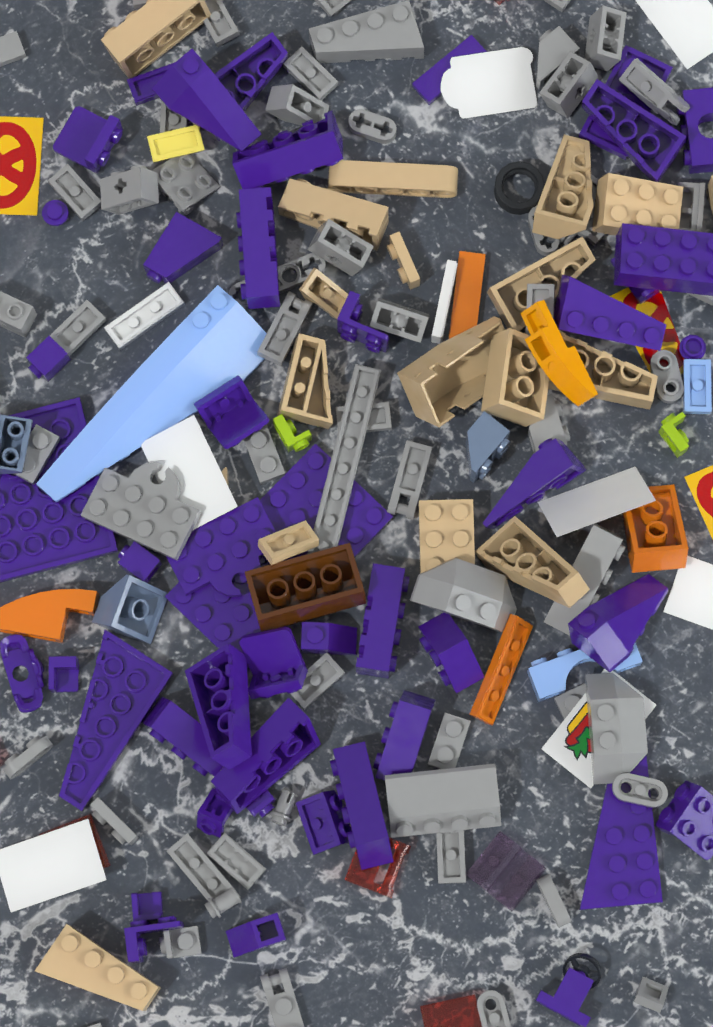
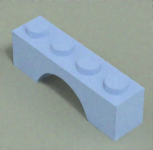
[527,643,643,702]

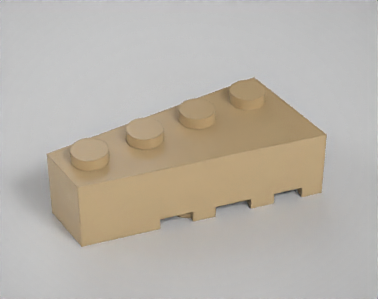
[278,179,389,251]
[487,236,596,332]
[475,516,590,608]

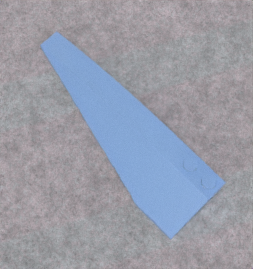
[36,285,267,502]

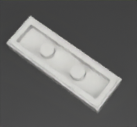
[431,260,458,344]
[104,282,185,350]

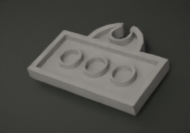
[81,462,201,561]

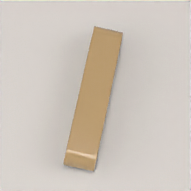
[328,160,458,198]

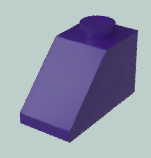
[301,622,357,655]

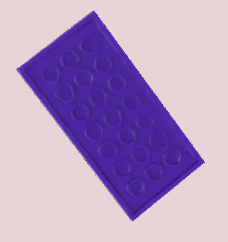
[165,444,393,668]

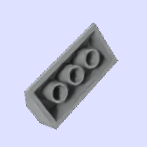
[385,764,501,838]

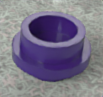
[42,200,69,226]
[679,335,706,359]

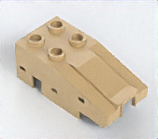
[397,316,505,427]

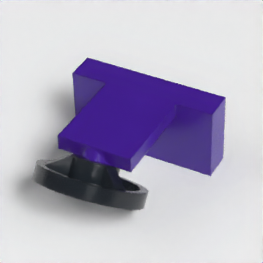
[534,953,602,1027]

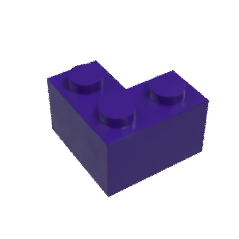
[418,613,484,693]

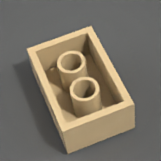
[592,173,683,236]
[481,328,549,427]
[418,499,475,574]

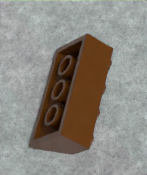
[245,543,366,632]

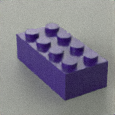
[614,223,713,296]

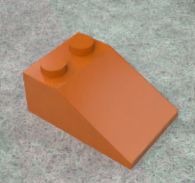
[623,484,689,573]

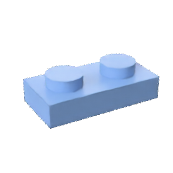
[683,359,712,414]

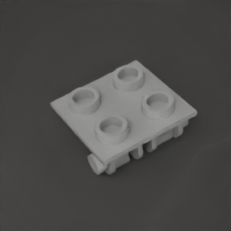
[152,154,221,215]

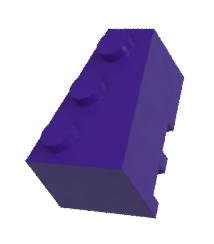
[373,690,435,781]
[142,697,223,777]

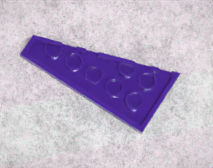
[59,630,174,812]
[579,755,663,910]

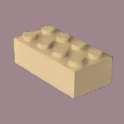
[101,0,211,79]

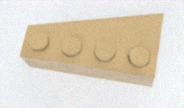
[548,330,658,410]
[35,924,161,1011]

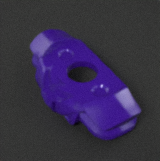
[0,634,44,713]

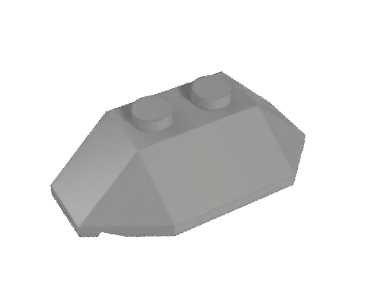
[410,558,517,633]
[585,673,648,785]

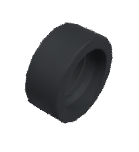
[494,161,545,215]

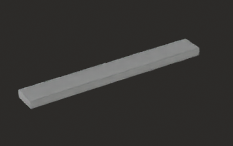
[308,364,381,554]

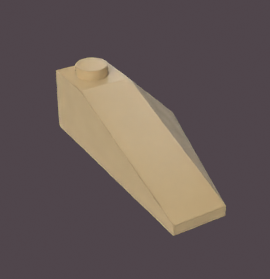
[532,134,594,239]

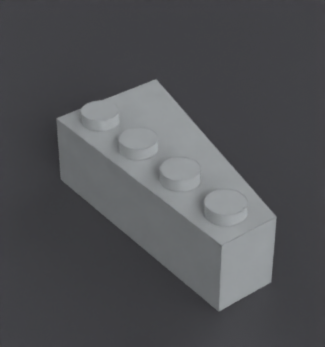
[309,0,424,63]
[544,523,625,636]

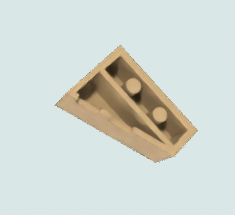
[277,333,333,429]

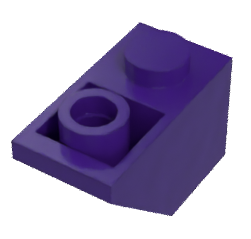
[226,913,287,958]

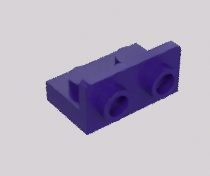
[296,790,352,855]

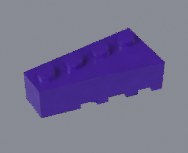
[213,32,288,142]
[232,110,343,189]
[236,187,280,309]
[554,275,666,351]
[356,563,410,679]
[211,697,321,814]
[330,741,394,870]

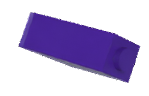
[143,212,223,284]

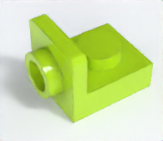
[658,412,689,458]
[273,414,312,453]

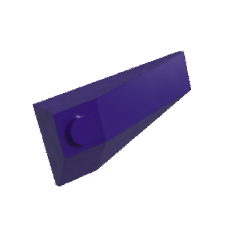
[152,49,262,152]
[483,438,586,529]
[568,574,668,672]

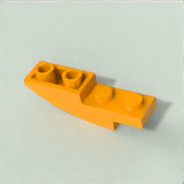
[520,300,598,406]

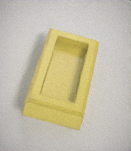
[147,125,205,163]

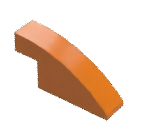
[0,589,100,643]

